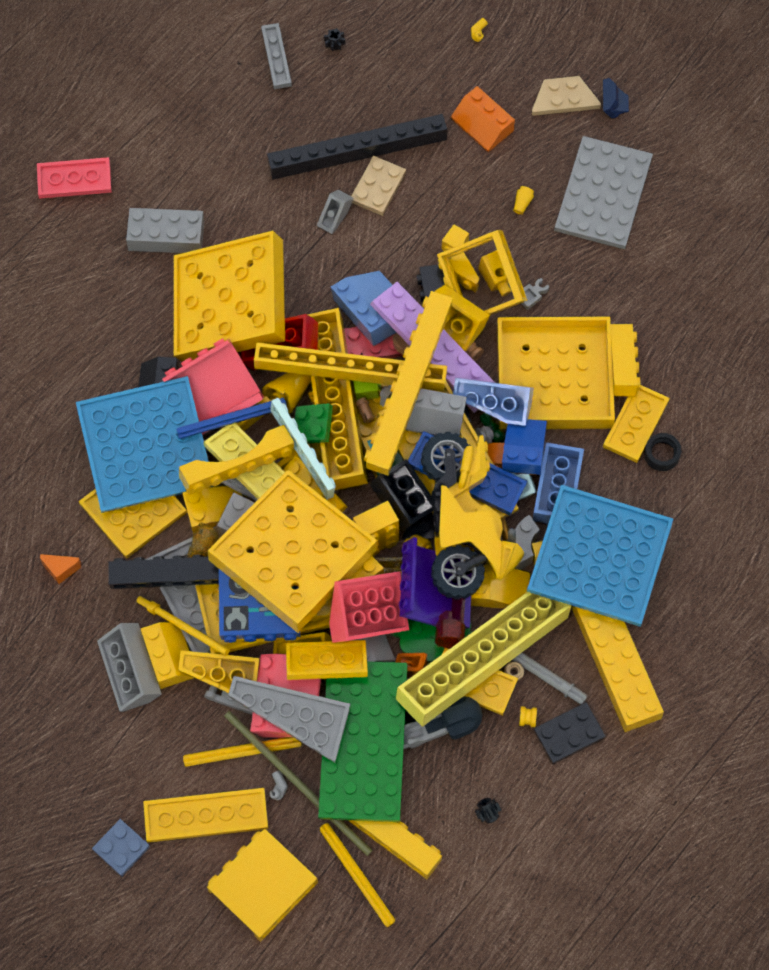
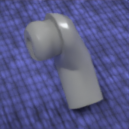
[270,771,288,800]

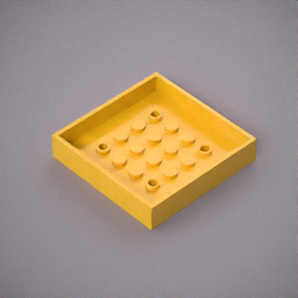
[174,231,285,362]
[497,317,615,429]
[208,470,377,633]

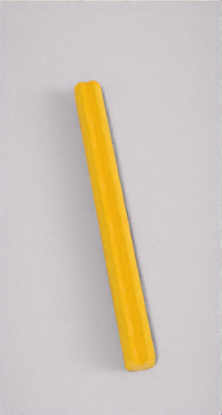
[183,737,302,767]
[320,823,395,927]

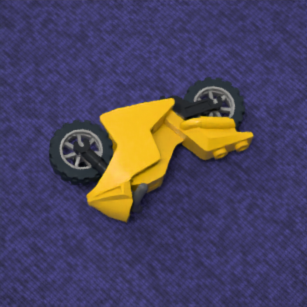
[421,432,524,600]

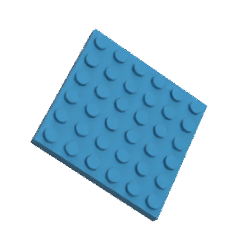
[76,376,213,513]
[527,485,673,627]

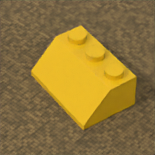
[434,285,490,351]
[141,622,194,689]

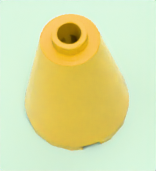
[262,373,311,413]

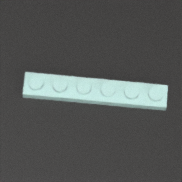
[270,398,336,500]

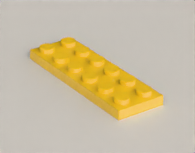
[143,788,268,843]

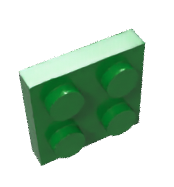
[295,403,333,444]

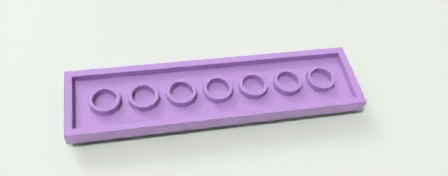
[370,282,495,413]

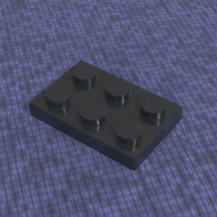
[534,702,606,765]

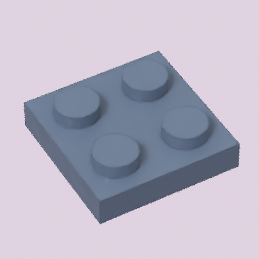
[92,819,150,877]

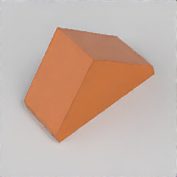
[40,554,81,584]
[395,653,427,678]

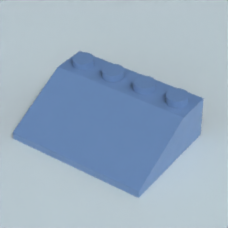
[331,271,396,346]

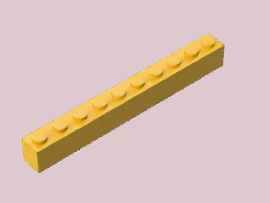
[364,291,453,476]
[254,343,447,392]

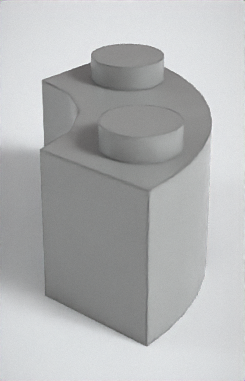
[514,515,540,570]

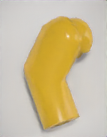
[471,18,488,42]

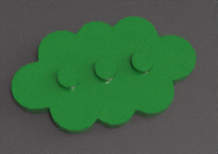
[390,619,472,663]

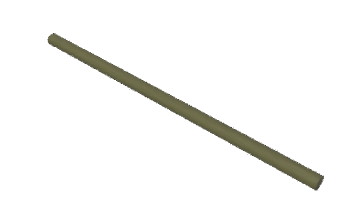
[224,711,373,856]

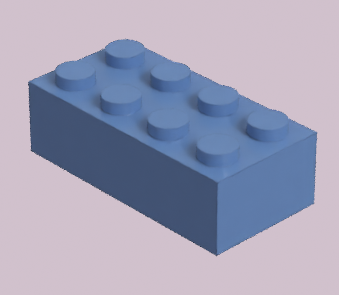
[533,443,584,524]

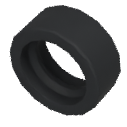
[644,433,682,471]

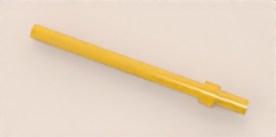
[137,596,230,656]

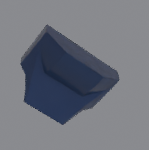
[603,78,629,119]

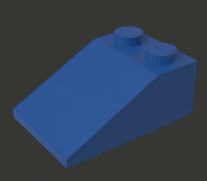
[502,419,547,475]

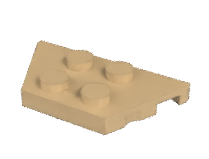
[532,76,601,116]

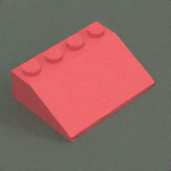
[329,571,409,643]
[250,654,321,738]

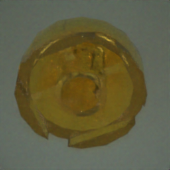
[187,522,219,558]

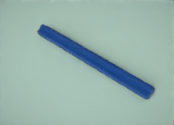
[176,398,287,439]

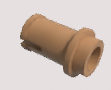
[355,398,375,423]

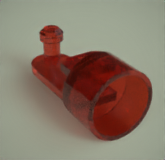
[435,585,466,649]

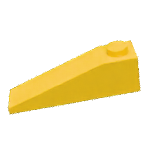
[178,650,260,693]

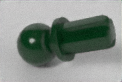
[479,413,506,443]

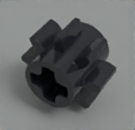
[324,28,346,51]
[475,798,502,823]

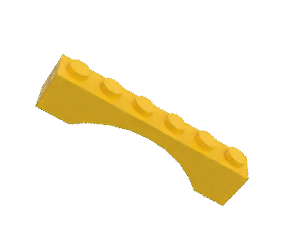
[179,425,294,495]

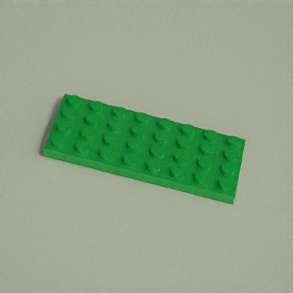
[318,661,408,822]

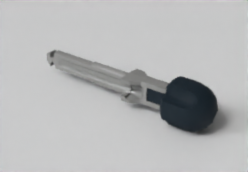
[404,696,483,749]

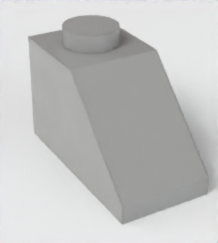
[317,190,354,234]

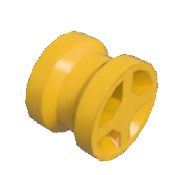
[519,706,537,727]

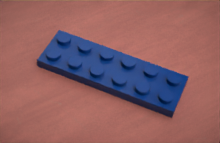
[408,431,528,516]

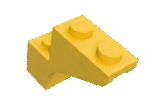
[441,224,479,293]

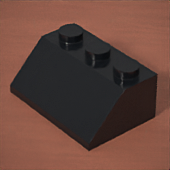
[138,357,179,388]
[369,459,433,532]

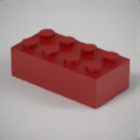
[241,314,318,371]

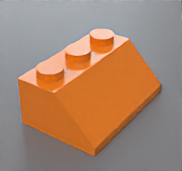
[451,86,515,152]

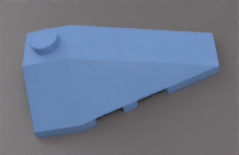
[453,378,534,426]

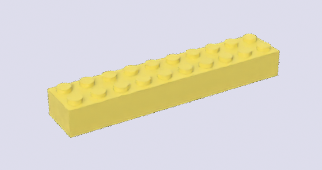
[396,592,571,727]

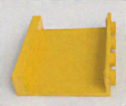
[207,829,318,942]

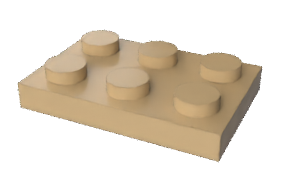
[351,156,406,216]

